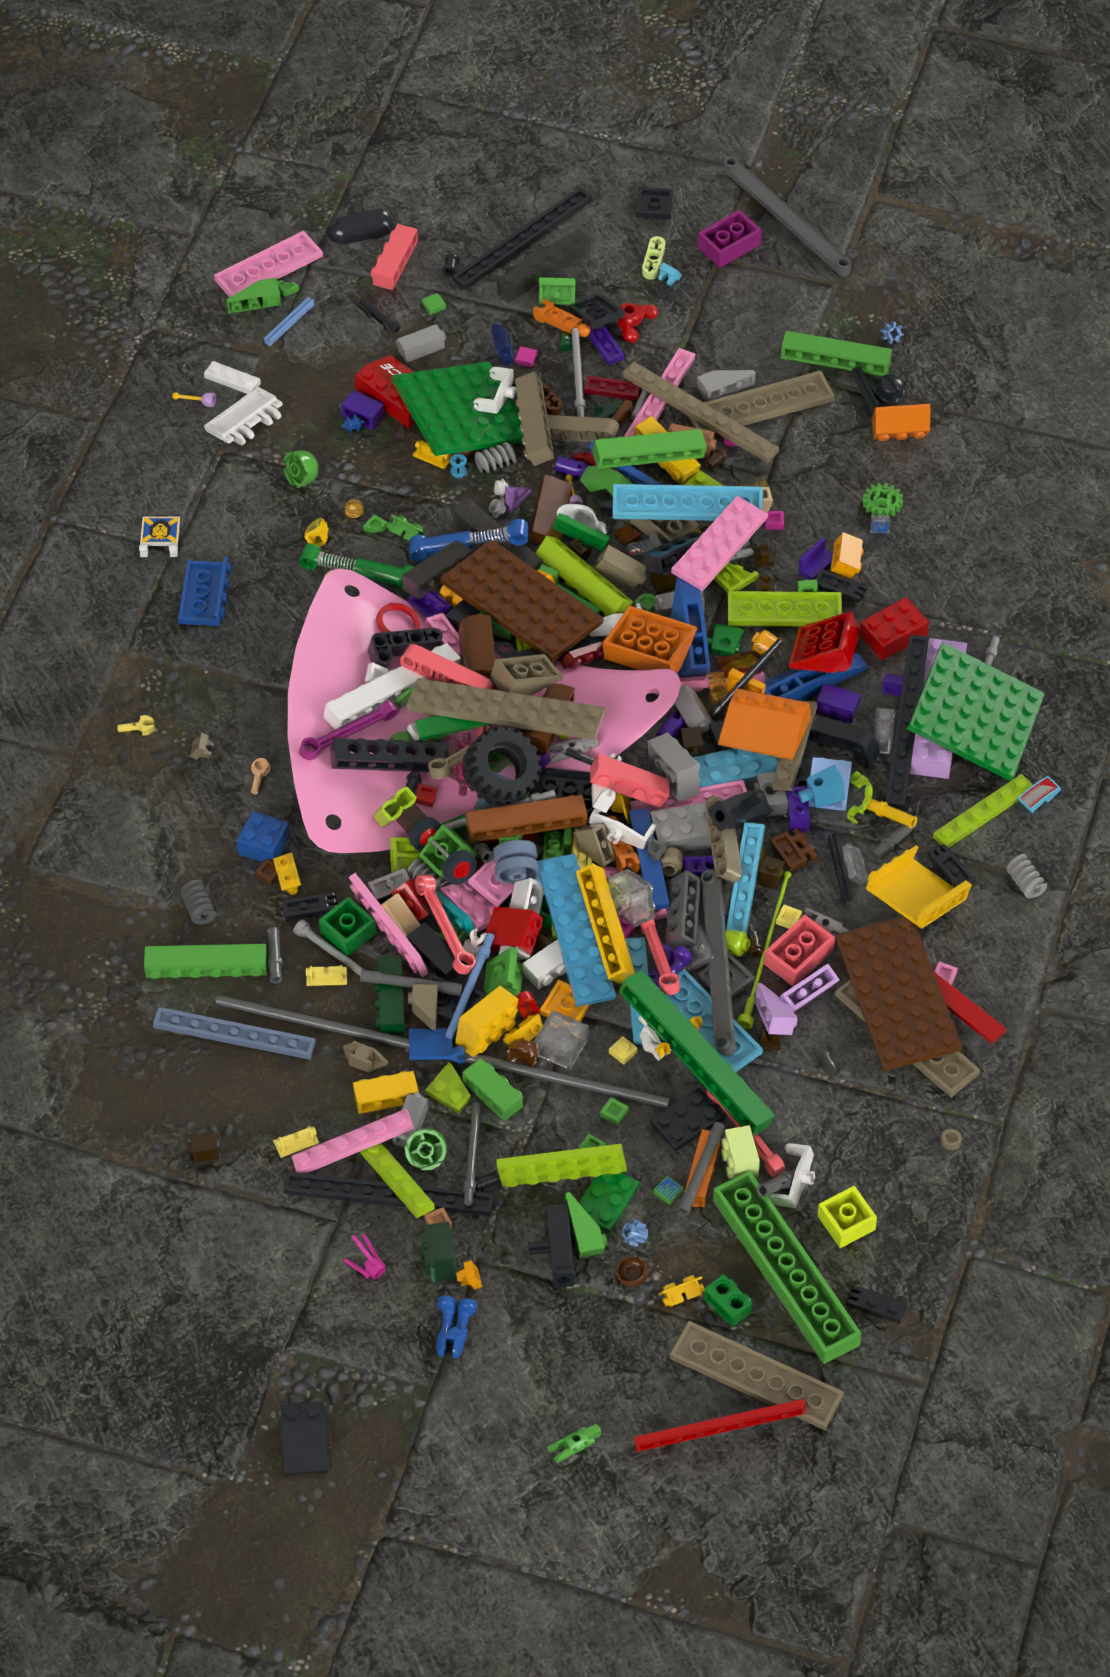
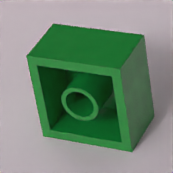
[319,896,377,957]

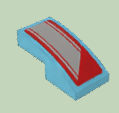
[1017,776,1062,813]

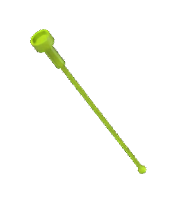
[737,871,791,1030]

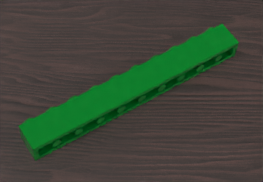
[619,970,775,1137]

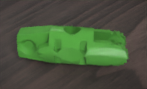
[547,1424,601,1463]

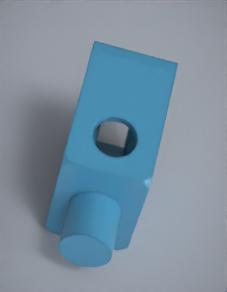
[798,764,845,808]

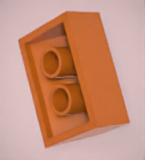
[871,404,931,441]

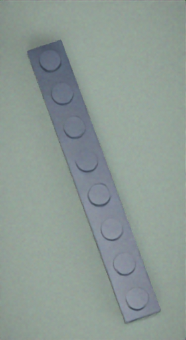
[153,1007,316,1060]

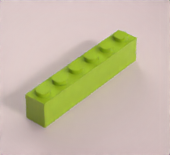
[535,536,633,617]

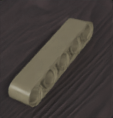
[547,415,619,442]
[706,795,742,883]

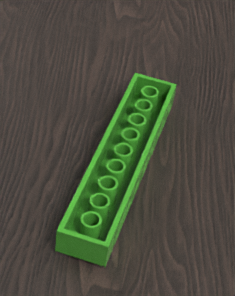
[713,1171,862,1365]

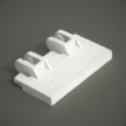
[204,387,283,445]

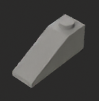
[697,370,756,402]

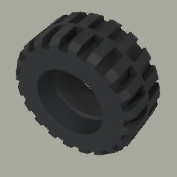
[462,727,541,806]

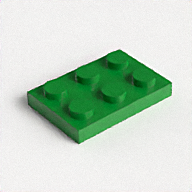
[579,1173,640,1234]

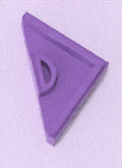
[505,487,532,513]

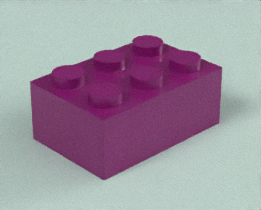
[698,210,762,268]

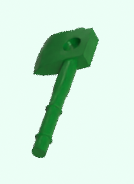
[707,624,745,658]

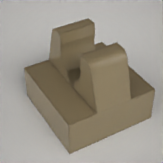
[190,732,214,760]

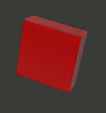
[414,783,438,807]

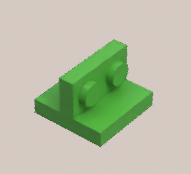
[539,277,576,305]
[483,947,523,997]

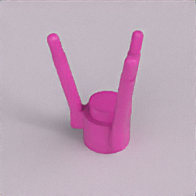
[344,1234,386,1279]

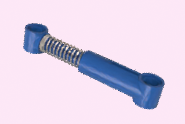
[409,519,528,561]

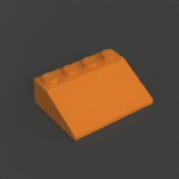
[602,606,697,673]
[718,688,811,760]

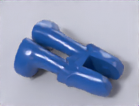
[436,1296,478,1359]

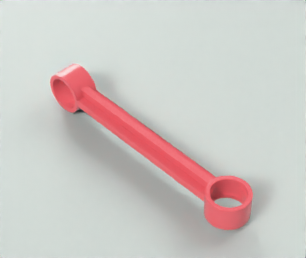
[415,874,476,975]
[639,913,680,995]
[707,1089,786,1178]

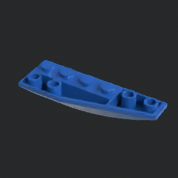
[671,576,710,678]
[763,653,868,701]

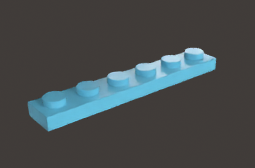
[726,822,765,934]
[625,937,648,1045]

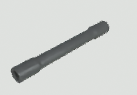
[360,969,462,996]
[677,1122,726,1215]

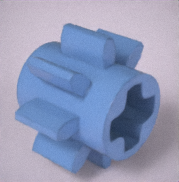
[880,321,904,344]
[622,1219,648,1247]

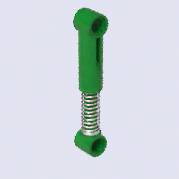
[299,543,420,592]

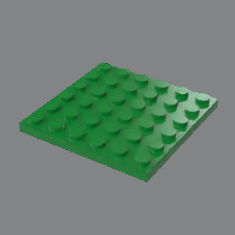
[391,362,524,456]
[907,642,1045,781]

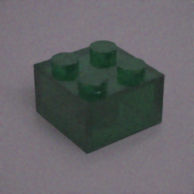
[421,1222,457,1283]

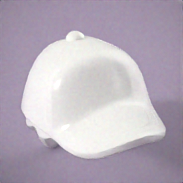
[557,504,607,534]

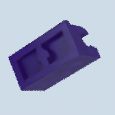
[407,585,452,618]

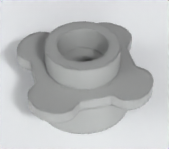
[489,498,506,519]

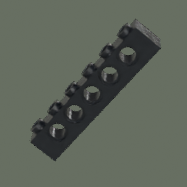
[644,521,714,575]
[330,737,451,772]

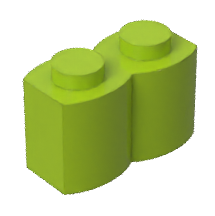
[373,787,417,827]

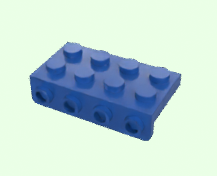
[178,557,232,626]

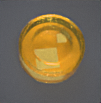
[345,500,363,518]

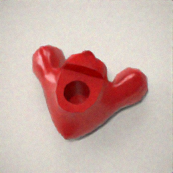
[617,303,658,342]

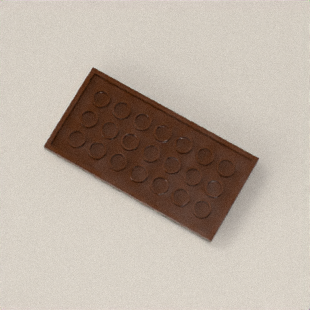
[440,539,604,663]
[835,916,962,1072]

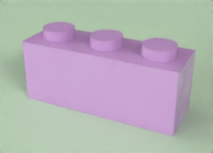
[780,964,839,1013]

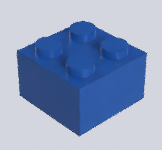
[236,811,290,862]

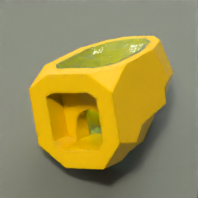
[305,518,329,547]

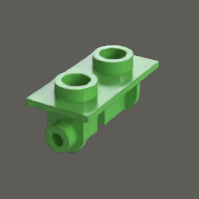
[387,514,427,541]

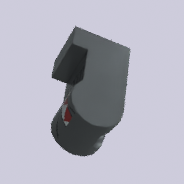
[624,533,662,563]

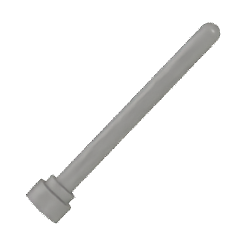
[293,919,365,976]

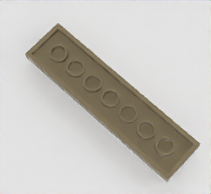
[687,371,835,434]
[835,980,980,1098]
[670,1321,844,1431]

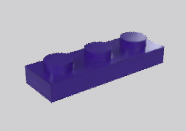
[588,325,624,366]

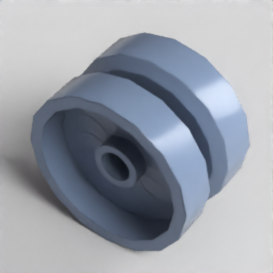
[493,840,539,884]

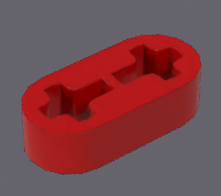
[516,991,540,1019]

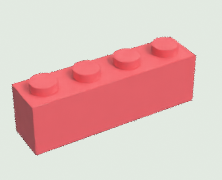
[370,224,418,290]
[590,753,670,808]

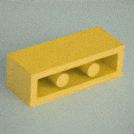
[353,1071,419,1114]

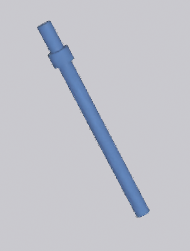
[445,933,495,1039]

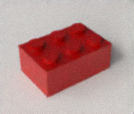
[859,597,929,661]

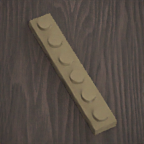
[772,701,817,791]

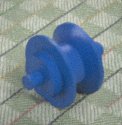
[342,414,364,434]

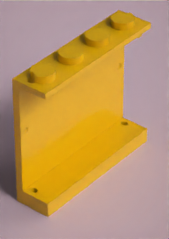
[866,846,972,929]

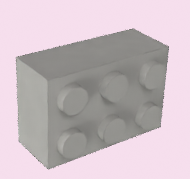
[648,733,701,802]
[650,802,712,853]

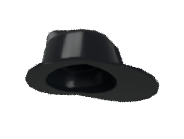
[870,374,906,406]

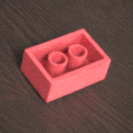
[764,915,835,987]

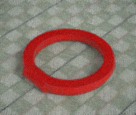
[376,602,420,632]

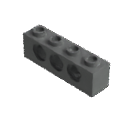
[666,870,701,950]

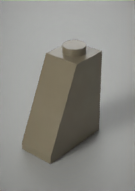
[592,545,647,589]

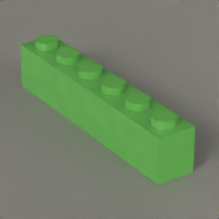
[781,331,892,376]
[592,429,707,469]
[144,944,267,979]

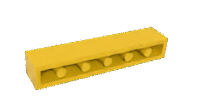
[575,863,635,984]

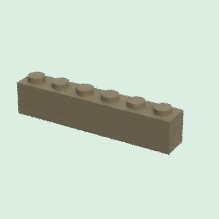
[515,371,554,466]

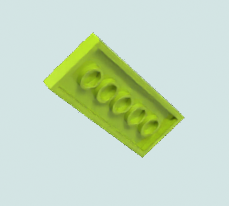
[728,591,842,626]
[496,1144,627,1187]

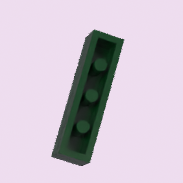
[374,955,405,1035]

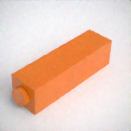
[685,1129,722,1207]

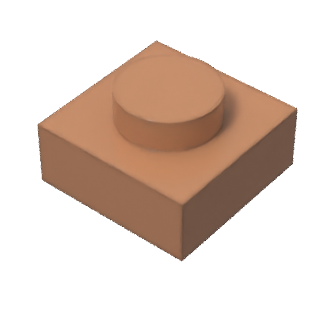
[424,1207,452,1235]

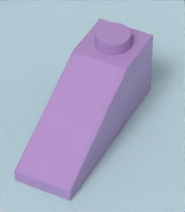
[754,983,797,1035]

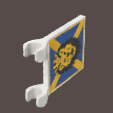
[139,517,180,557]

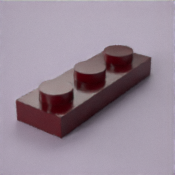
[584,375,641,401]
[560,640,604,669]

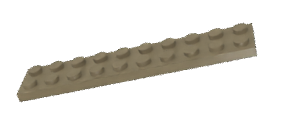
[407,678,606,740]

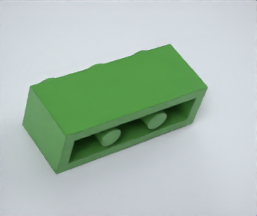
[462,1058,523,1121]

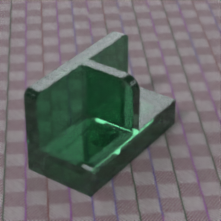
[588,398,624,419]

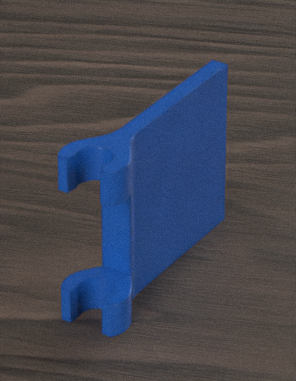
[409,1026,465,1063]

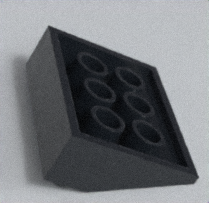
[529,767,607,832]

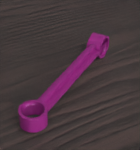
[299,700,399,760]

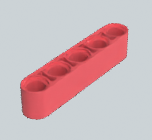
[400,644,493,689]

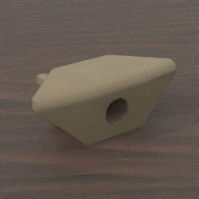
[343,1041,388,1073]

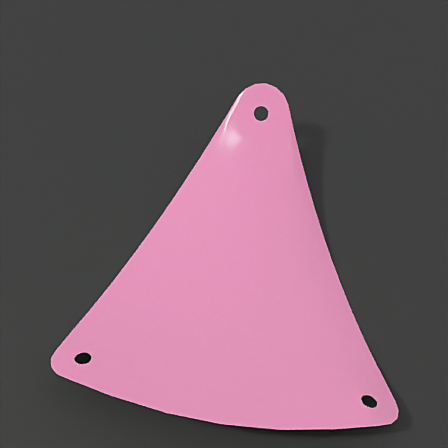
[288,569,681,853]

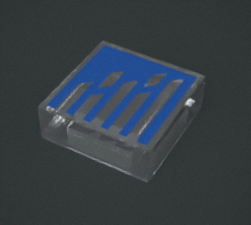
[870,515,890,533]

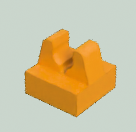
[456,1260,482,1290]

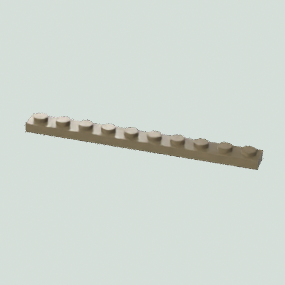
[623,362,779,463]

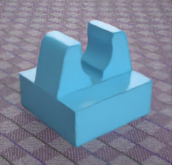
[658,263,682,286]

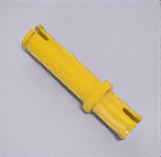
[862,798,917,828]

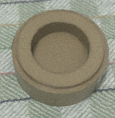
[941,1129,962,1150]

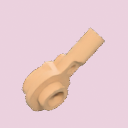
[251,758,271,794]

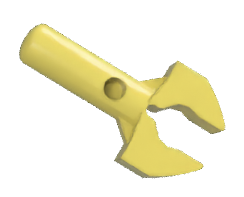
[117,715,155,736]

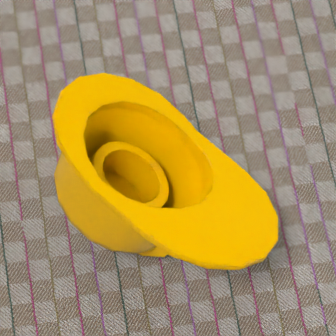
[609,791,631,824]

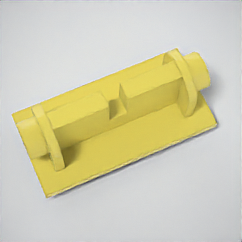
[306,965,347,986]
[273,1126,319,1158]

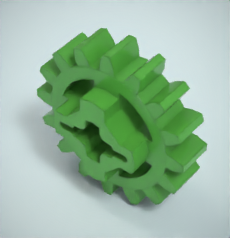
[863,483,903,519]

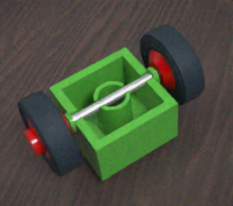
[409,817,478,885]

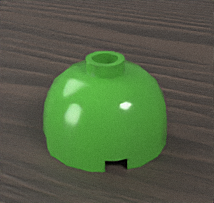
[284,450,318,488]
[405,1127,447,1170]

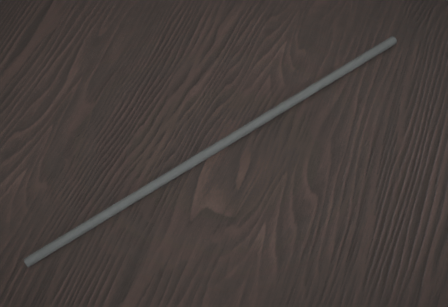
[216,995,670,1108]

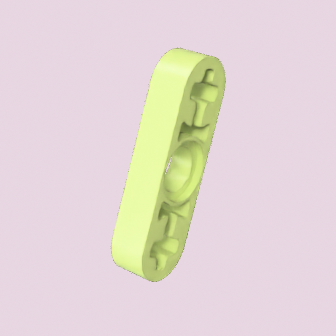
[642,236,665,279]

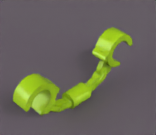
[847,771,873,823]

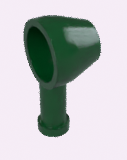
[558,331,573,352]

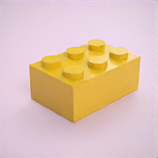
[455,986,518,1058]

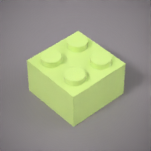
[721,1125,760,1181]

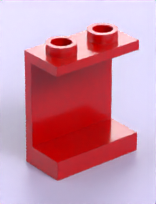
[482,907,543,955]

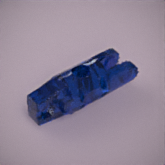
[491,323,515,365]

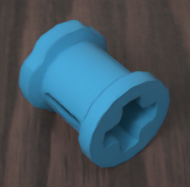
[450,454,467,478]

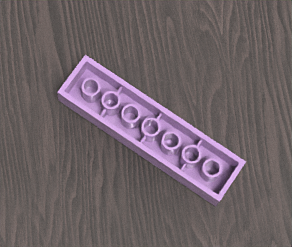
[910,638,967,779]

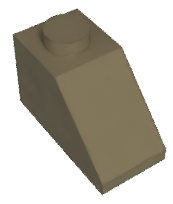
[575,822,616,867]
[408,984,438,1030]

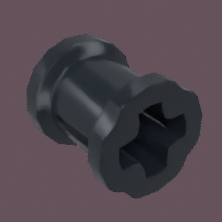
[442,253,460,277]

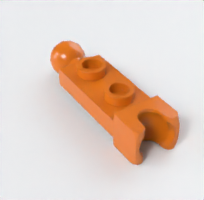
[533,299,591,337]
[608,816,640,876]

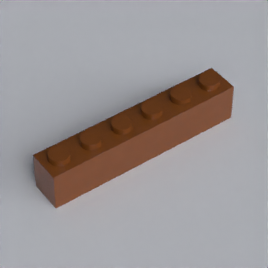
[465,795,587,843]

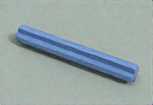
[264,297,314,346]

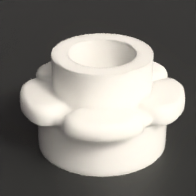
[494,479,509,497]

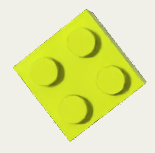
[817,1186,877,1248]

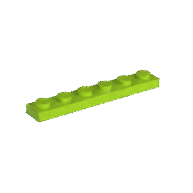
[933,774,1033,848]
[360,1143,434,1218]

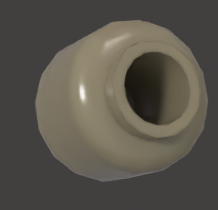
[660,847,684,876]

